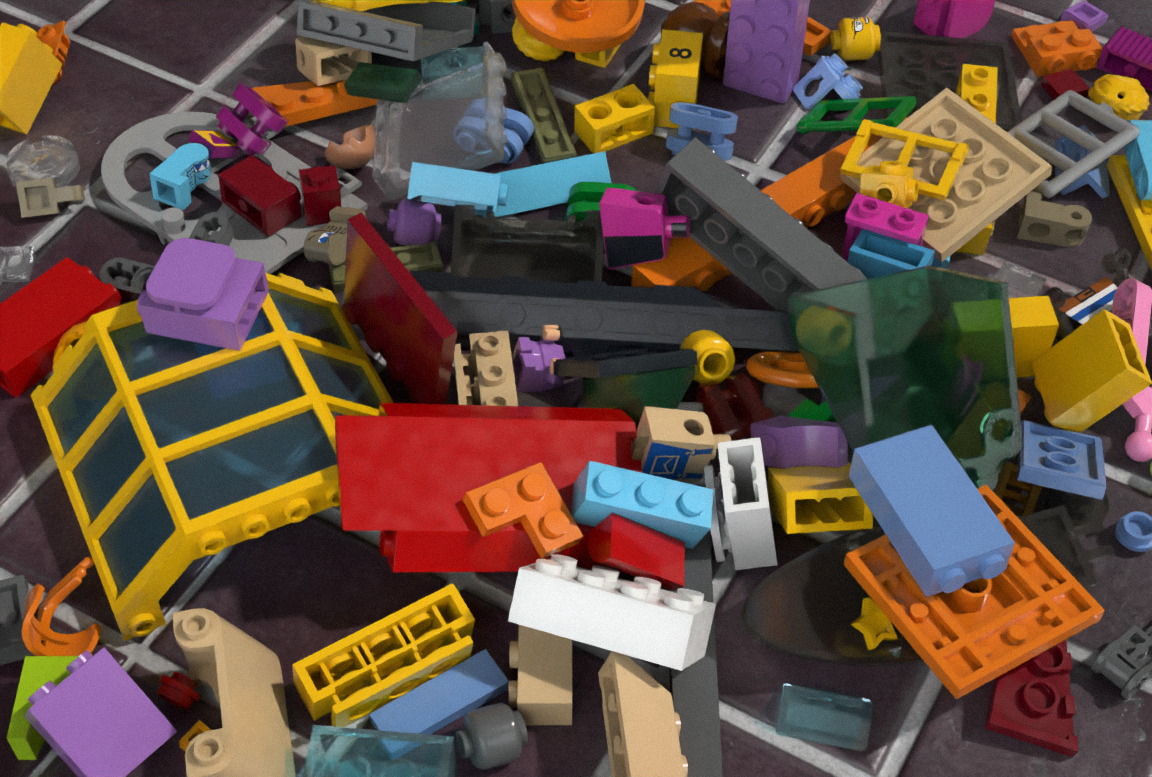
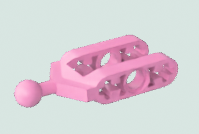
[1112,278,1152,462]

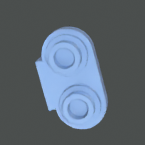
[793,53,863,110]

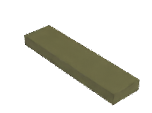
[511,68,577,164]

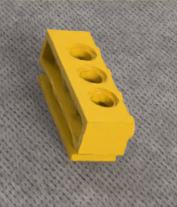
[292,583,475,732]

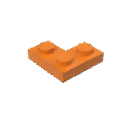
[462,462,583,559]

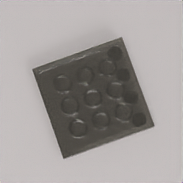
[877,31,1022,132]

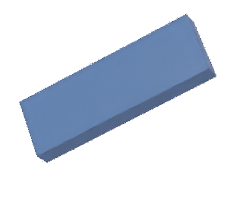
[369,649,509,756]

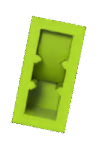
[7,656,79,760]

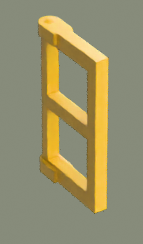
[841,119,969,201]

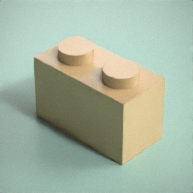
[509,625,573,725]

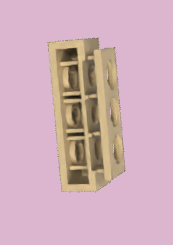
[454,331,518,406]

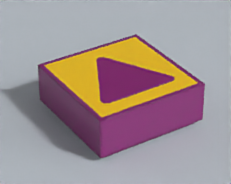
[189,130,240,159]

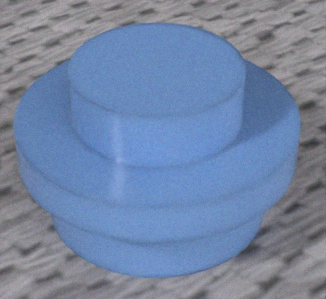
[1115,511,1152,552]

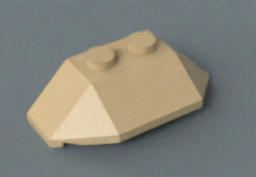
[598,651,688,777]

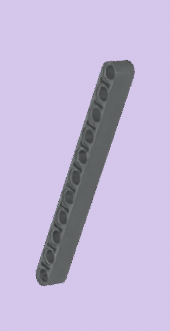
[662,402,723,777]

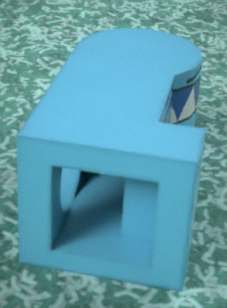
[149,143,211,210]

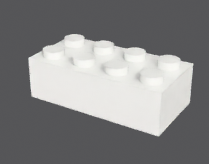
[508,554,716,671]

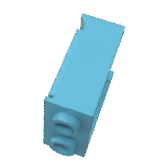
[407,162,509,213]

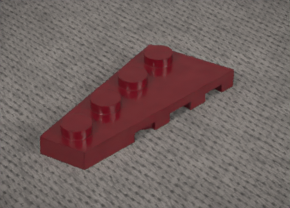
[984,640,1079,757]

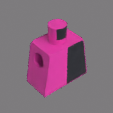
[599,188,690,269]

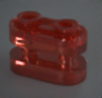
[696,373,774,441]

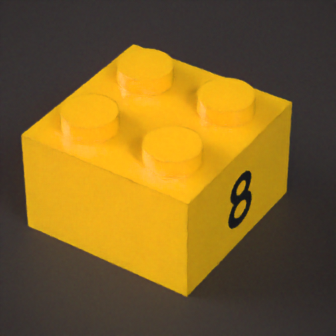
[648,29,703,130]

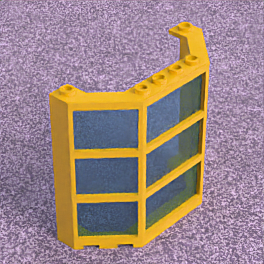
[31,273,393,641]

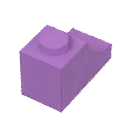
[751,416,848,469]

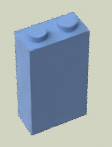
[849,425,1015,597]

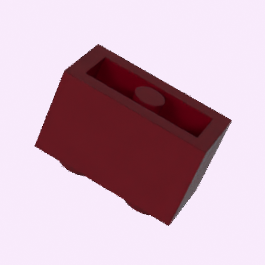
[218,155,302,237]

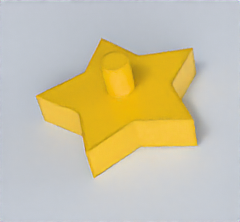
[850,597,898,650]

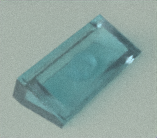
[776,683,872,751]

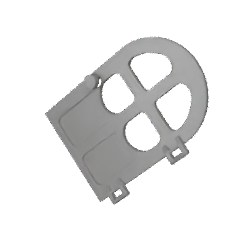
[101,112,368,274]

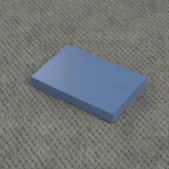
[1017,420,1106,500]

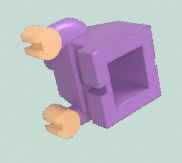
[512,325,565,393]

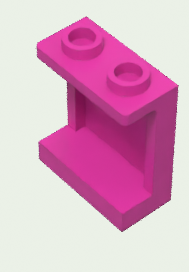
[841,193,929,262]

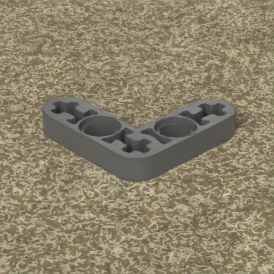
[99,212,234,300]

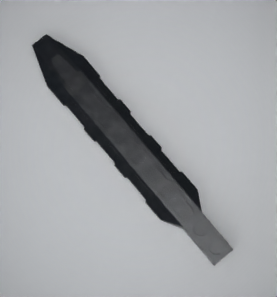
[342,270,802,357]

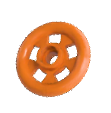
[746,351,840,388]

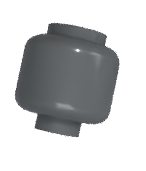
[456,703,528,770]

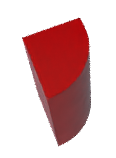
[588,513,685,591]

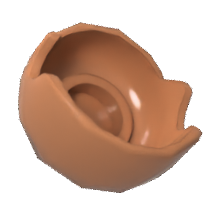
[324,124,378,169]

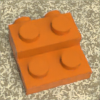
[1011,20,1103,77]

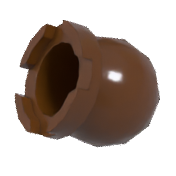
[660,2,730,79]

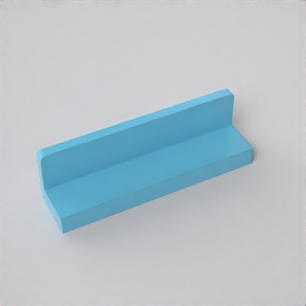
[474,151,611,221]

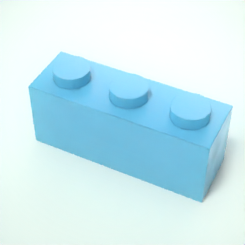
[570,461,714,549]

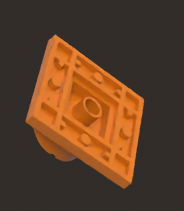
[843,484,1105,700]

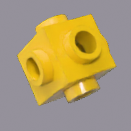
[860,161,919,208]

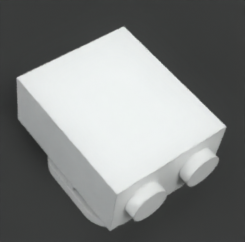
[704,437,778,570]

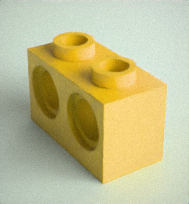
[574,84,655,154]

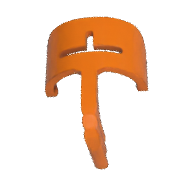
[22,557,101,656]

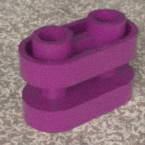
[216,82,288,156]

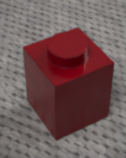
[299,165,341,226]

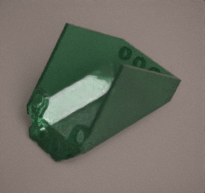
[787,265,1023,491]

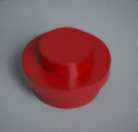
[155,671,201,711]

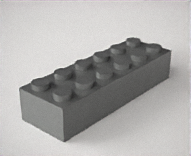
[655,137,872,347]

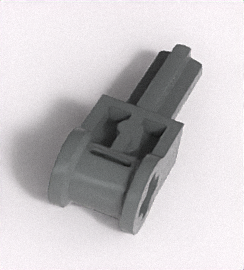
[1091,624,1152,700]

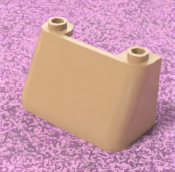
[172,608,296,777]

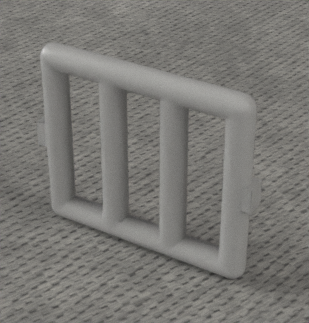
[1007,90,1140,198]

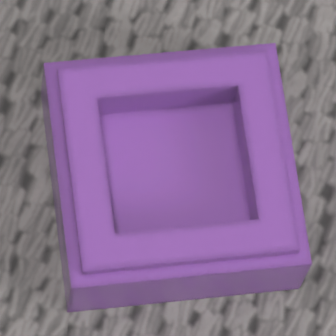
[1061,0,1108,32]

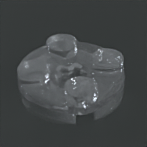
[6,135,81,188]

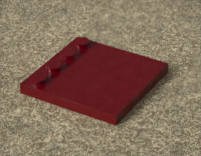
[342,213,457,404]

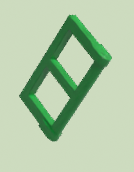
[797,96,917,134]

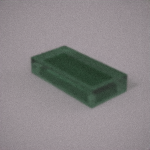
[344,62,421,104]

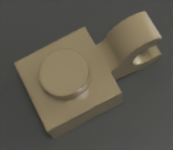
[16,177,85,218]

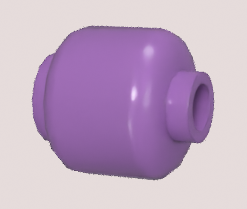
[387,199,441,246]

